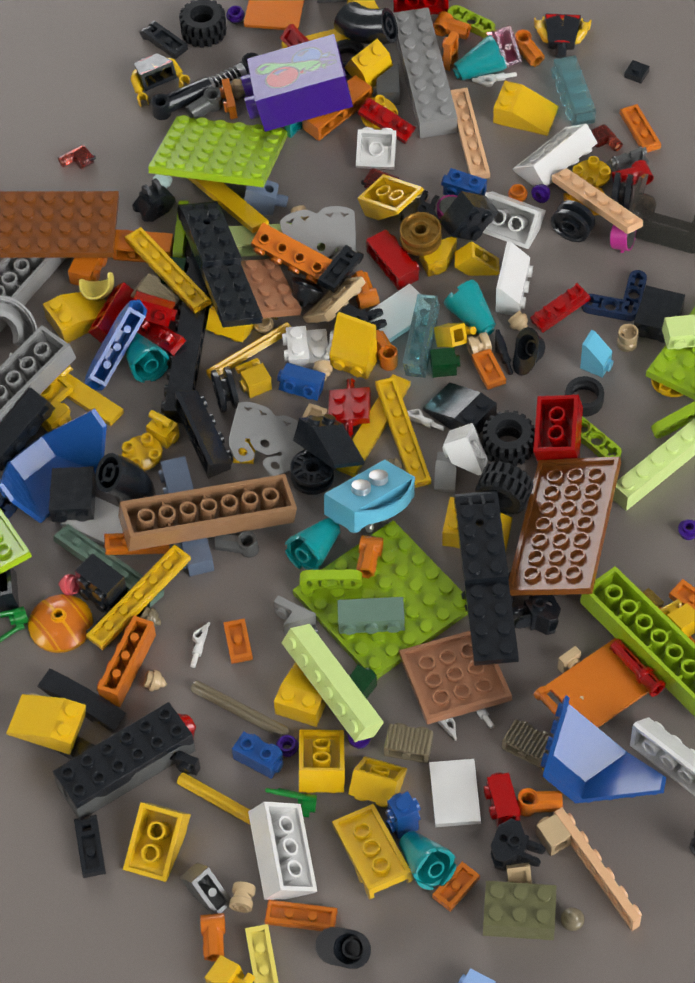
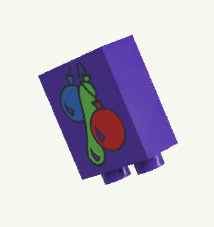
[241,34,353,132]

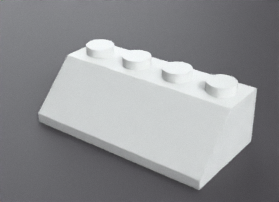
[513,123,597,186]
[630,717,695,796]
[248,802,317,900]

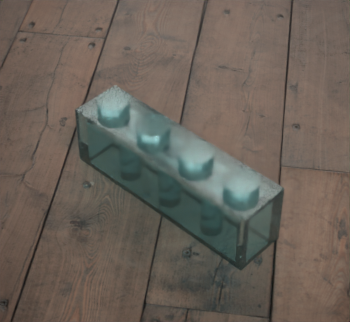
[551,55,596,126]
[402,294,440,378]

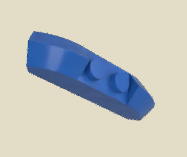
[84,300,147,391]

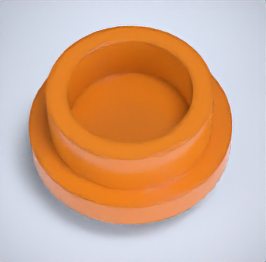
[508,184,528,202]

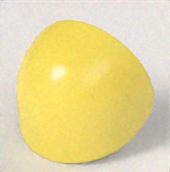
[79,272,114,300]

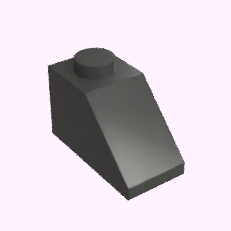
[373,64,400,105]
[180,863,231,914]

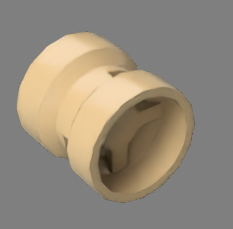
[617,324,639,352]
[466,332,492,356]
[229,881,256,913]

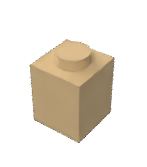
[536,814,571,856]

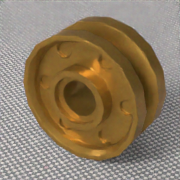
[400,212,442,256]

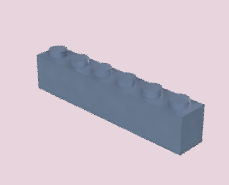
[158,456,214,577]

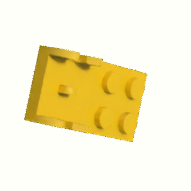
[332,804,413,900]

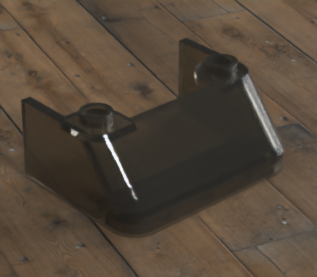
[630,173,695,254]

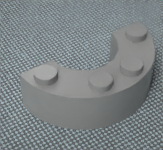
[0,295,38,346]

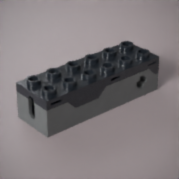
[53,702,196,820]

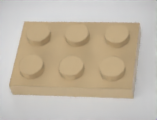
[302,276,366,323]

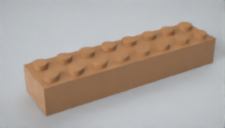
[118,474,297,551]

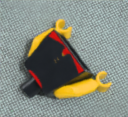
[534,14,592,59]
[130,54,190,107]

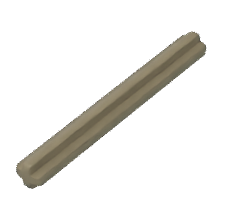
[191,680,288,738]

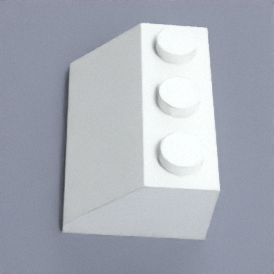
[483,191,546,249]
[496,241,533,315]

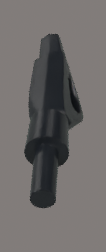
[495,329,513,375]

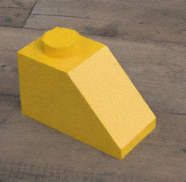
[419,237,457,277]
[454,241,500,276]

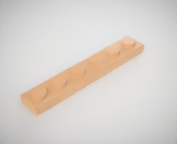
[450,88,490,179]
[552,168,643,234]
[554,807,642,931]

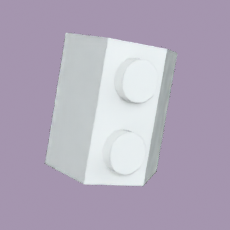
[442,423,488,475]

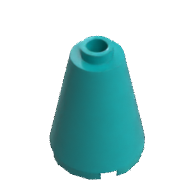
[452,35,507,81]
[443,280,496,336]
[125,332,169,383]
[285,518,341,570]
[399,831,456,890]

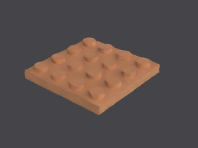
[241,258,302,318]
[399,631,512,725]

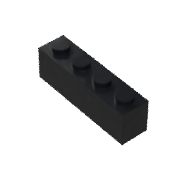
[0,388,55,471]

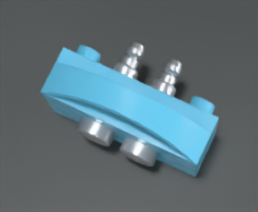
[324,460,415,533]

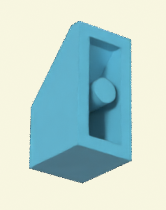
[580,330,614,377]

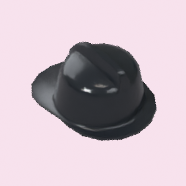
[292,277,324,307]
[512,327,546,376]
[316,927,371,969]

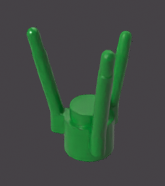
[0,606,28,642]
[265,788,317,817]

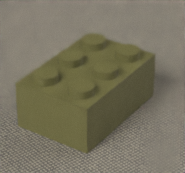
[483,881,557,940]

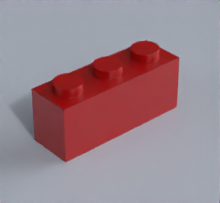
[366,229,420,290]
[88,282,134,343]

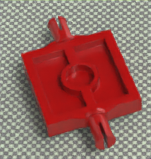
[328,378,371,437]

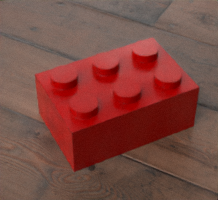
[533,395,583,462]

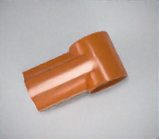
[433,11,471,40]
[514,29,545,67]
[351,270,380,310]
[376,330,398,371]
[356,535,384,578]
[517,788,563,817]
[200,913,226,962]

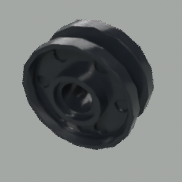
[611,172,634,210]
[551,200,595,243]
[211,366,239,413]
[290,449,334,495]

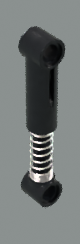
[151,53,259,120]

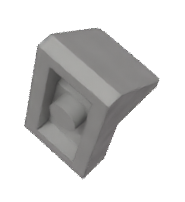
[434,452,457,492]
[274,595,317,635]

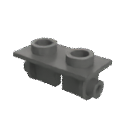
[606,146,650,172]

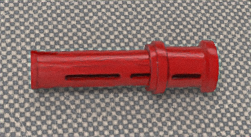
[610,639,666,697]

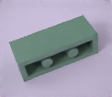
[337,597,405,635]

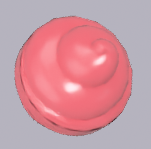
[58,574,80,595]

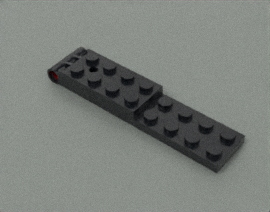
[177,201,263,328]
[454,490,519,666]

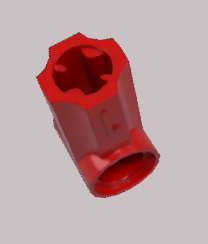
[612,160,654,186]

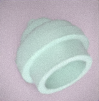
[153,174,172,189]

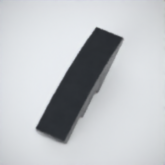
[37,668,126,733]

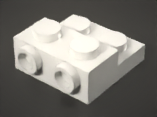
[356,127,397,170]
[282,326,330,368]

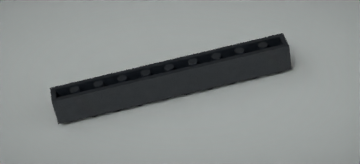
[161,251,211,423]

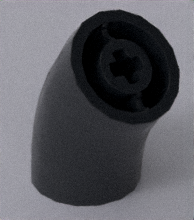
[334,1,398,45]
[95,453,156,505]

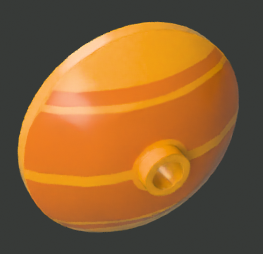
[28,594,93,653]

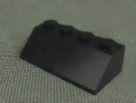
[174,390,234,479]

